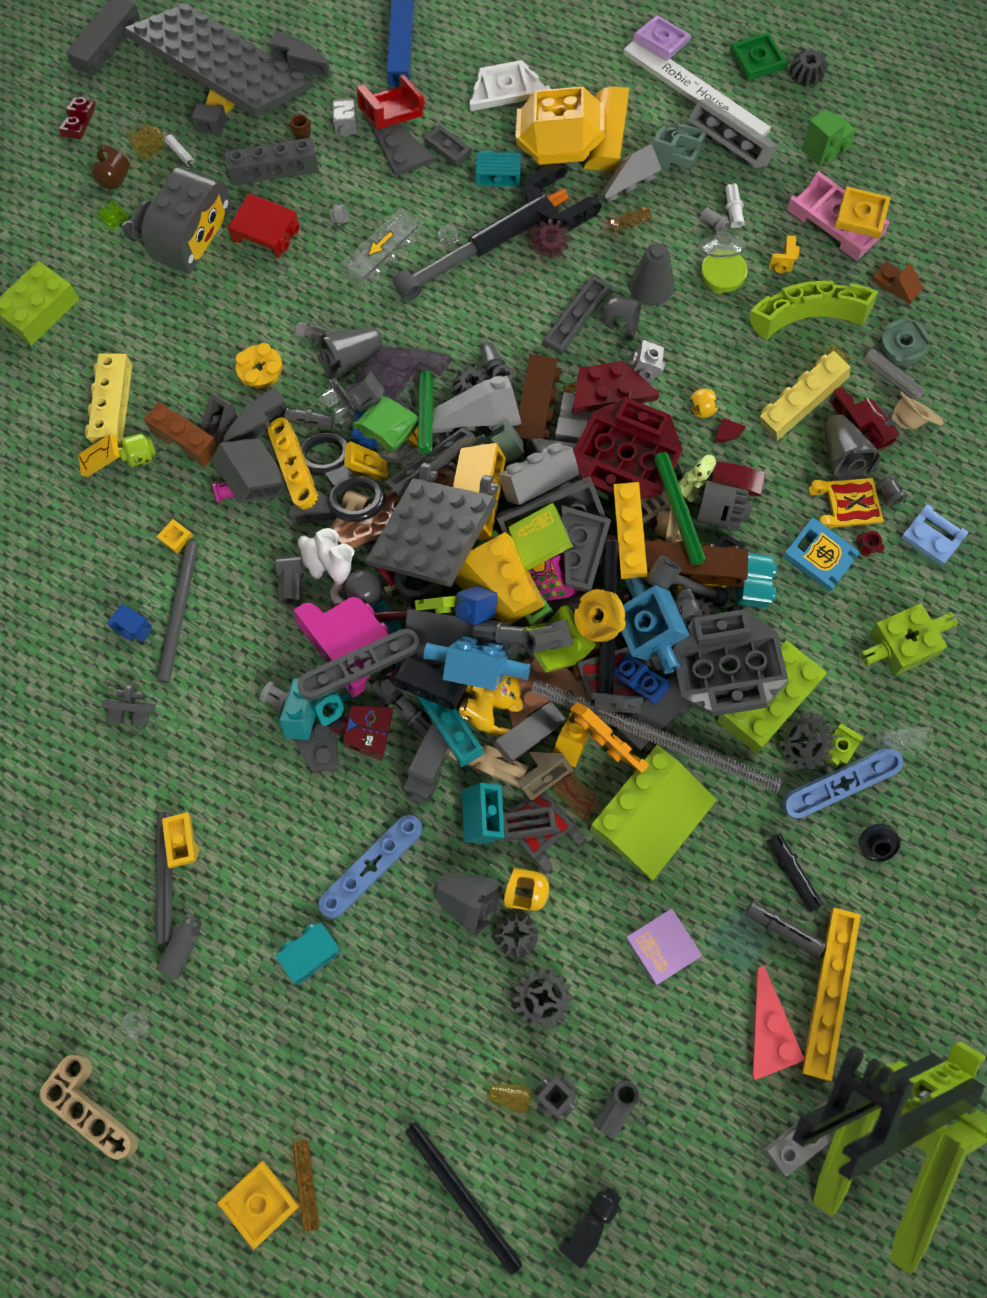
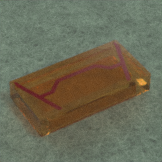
[550,772,603,823]

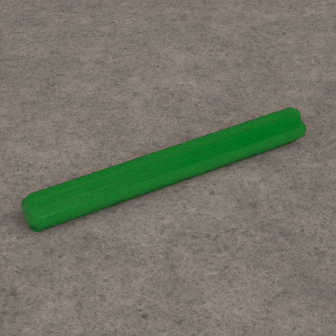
[418,370,433,454]
[654,452,705,566]

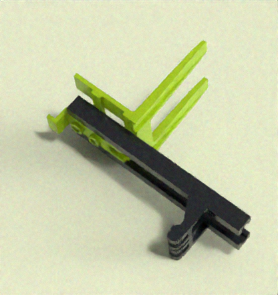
[792,1042,987,1275]

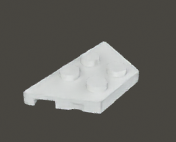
[470,60,551,111]

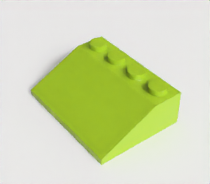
[590,745,717,881]

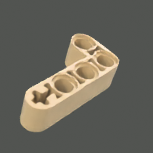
[40,1055,138,1159]

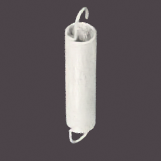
[163,132,197,169]

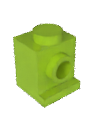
[824,723,864,768]

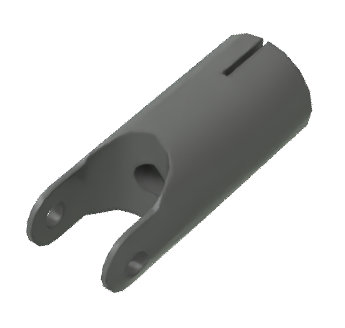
[156,914,202,979]

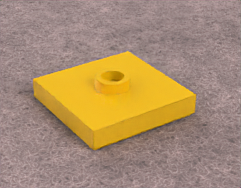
[834,186,891,239]
[217,1161,300,1250]

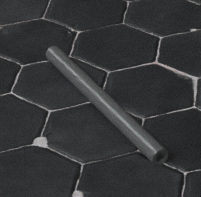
[157,541,199,683]

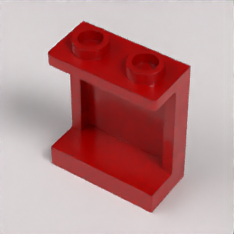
[357,75,425,129]
[228,194,300,259]

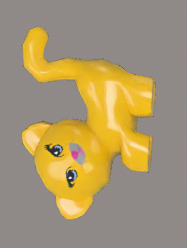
[458,675,523,737]

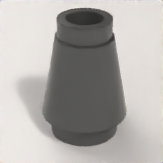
[480,342,505,378]

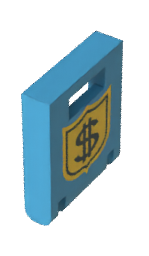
[782,517,860,591]

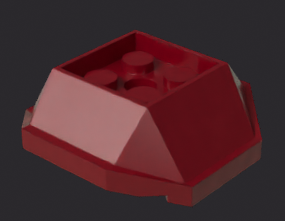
[573,397,683,500]

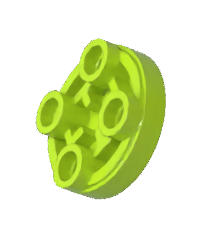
[701,250,747,294]

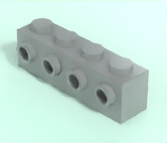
[688,99,778,168]

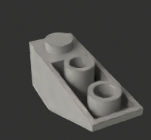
[597,144,662,203]

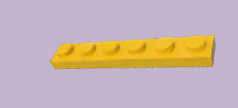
[801,908,861,1081]

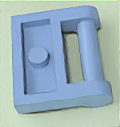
[901,504,969,566]

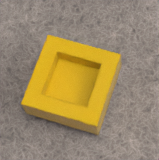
[156,519,193,554]

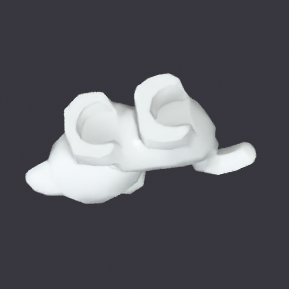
[298,528,355,604]

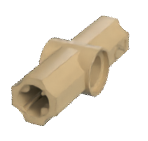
[448,745,529,789]

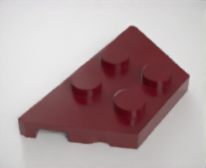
[572,361,660,414]

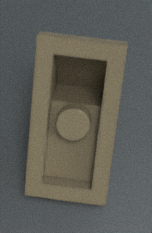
[517,752,574,801]

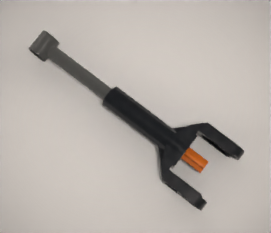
[393,163,602,301]

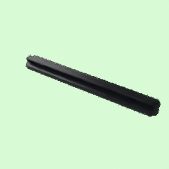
[598,540,619,694]
[405,1122,522,1275]

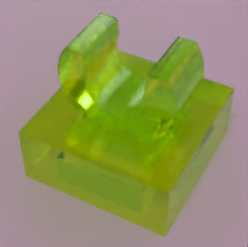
[96,200,129,231]

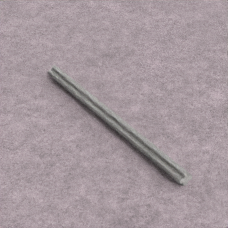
[531,679,783,794]

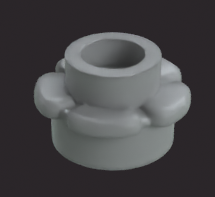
[330,204,348,227]

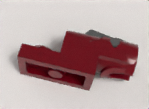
[829,386,900,450]

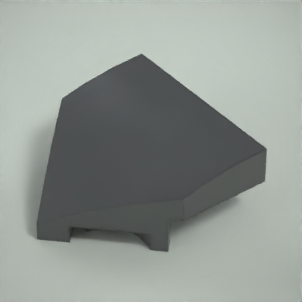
[587,692,643,714]

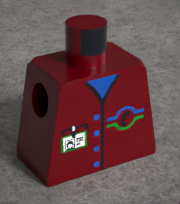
[330,706,393,761]

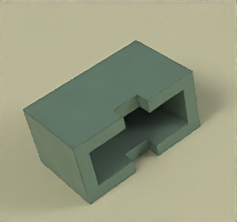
[471,420,524,463]

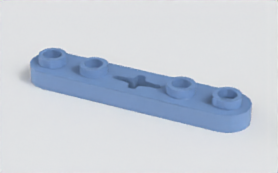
[782,748,903,818]
[318,815,423,919]

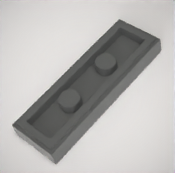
[493,702,567,764]

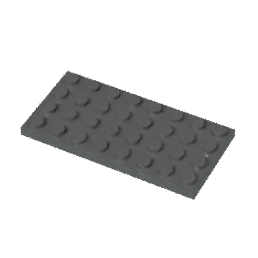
[125,4,313,117]

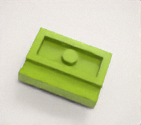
[415,596,457,614]

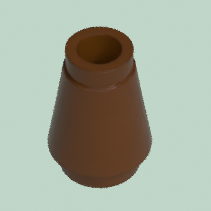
[289,114,311,140]

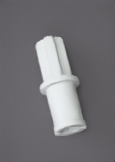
[725,183,745,228]

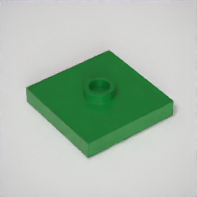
[729,32,787,82]

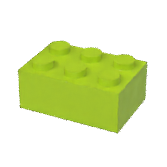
[0,261,79,346]

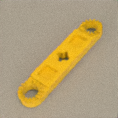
[268,418,318,510]

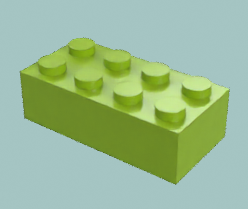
[717,640,827,754]

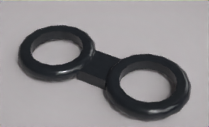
[300,432,386,522]

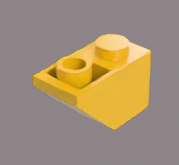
[553,711,591,768]

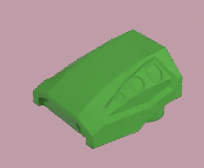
[353,396,418,452]

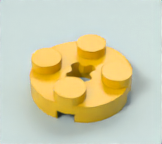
[235,343,283,389]
[574,589,626,642]

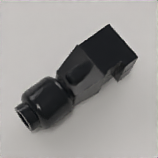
[558,1187,622,1269]

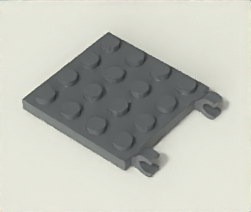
[366,462,499,587]

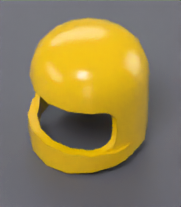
[504,868,549,911]

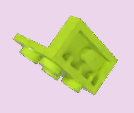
[525,605,596,672]

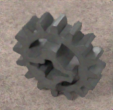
[779,712,837,769]
[513,967,573,1030]

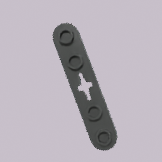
[297,629,419,701]

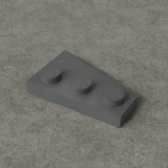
[561,506,611,592]

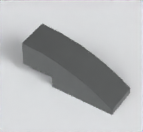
[270,31,331,78]
[224,387,287,442]

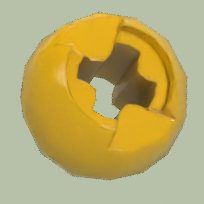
[690,388,718,418]

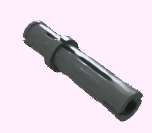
[745,900,826,958]

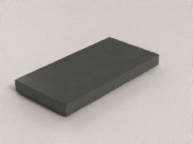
[406,608,511,666]

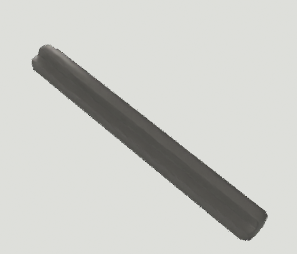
[156,812,173,945]

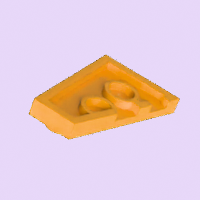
[570,702,649,773]

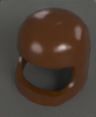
[92,144,130,190]

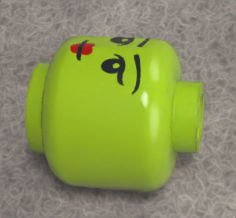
[119,434,156,468]

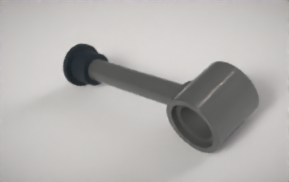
[645,555,730,607]

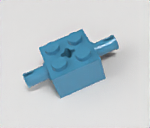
[622,578,690,673]
[424,636,531,691]

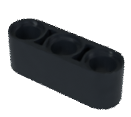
[389,657,468,710]

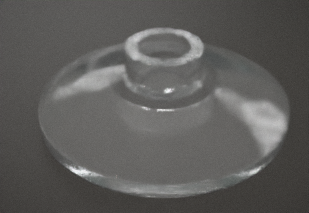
[700,231,745,258]

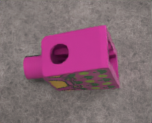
[529,552,580,601]

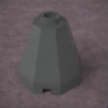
[433,874,503,937]

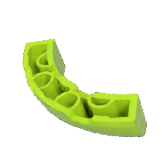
[750,281,879,340]

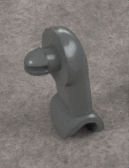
[122,201,152,239]

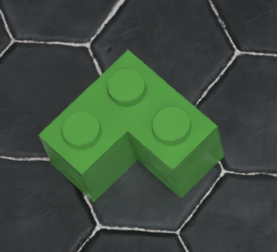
[801,109,856,167]

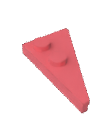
[752,966,805,1080]

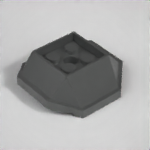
[673,609,788,716]

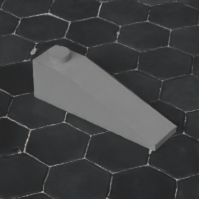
[433,376,521,433]

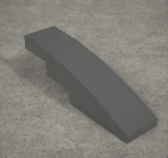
[407,693,472,784]

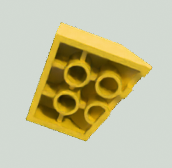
[454,532,545,624]

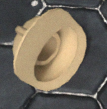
[891,392,944,430]

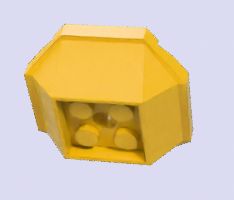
[516,87,605,165]

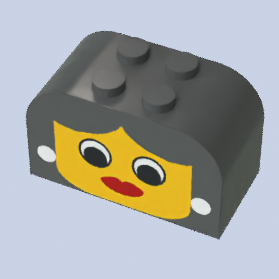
[141,166,233,274]

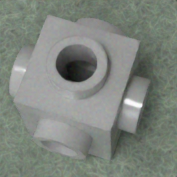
[629,340,665,383]

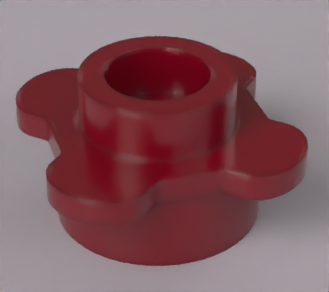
[856,531,885,557]

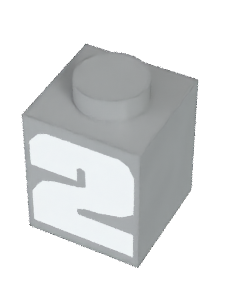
[333,99,357,136]

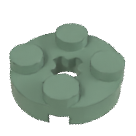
[880,319,929,365]

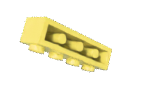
[760,351,851,441]
[85,354,132,447]

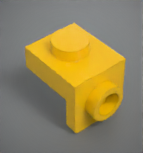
[769,235,800,273]

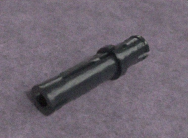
[766,833,824,913]

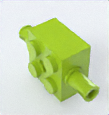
[859,603,958,676]

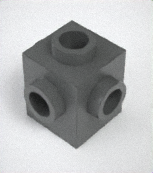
[536,1076,577,1119]

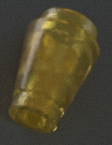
[489,1084,533,1114]

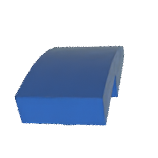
[614,654,671,706]

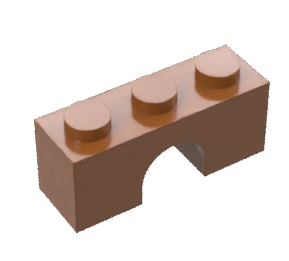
[144,402,218,468]

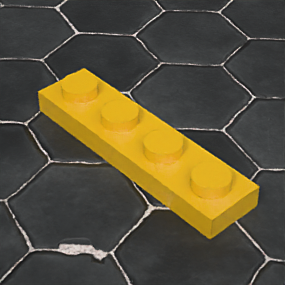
[614,482,647,579]

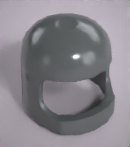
[603,296,641,337]
[345,569,383,606]

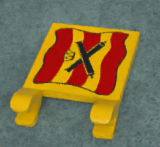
[808,478,884,529]

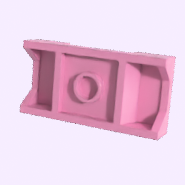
[787,172,890,261]

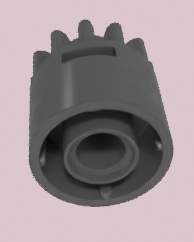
[696,481,752,531]

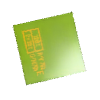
[508,503,573,571]

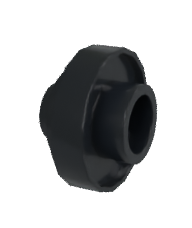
[859,823,901,862]

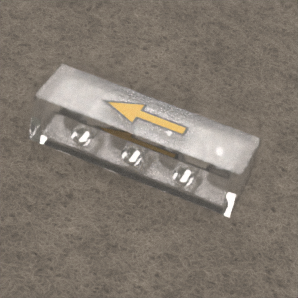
[340,207,423,292]

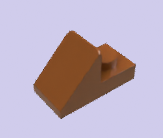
[872,261,923,304]

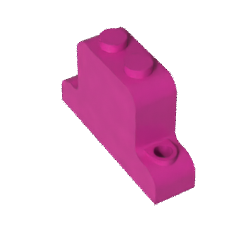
[293,597,390,698]

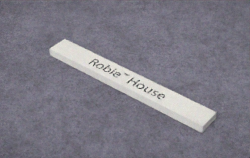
[623,41,771,136]

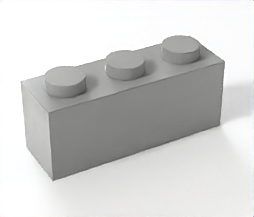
[498,443,580,505]

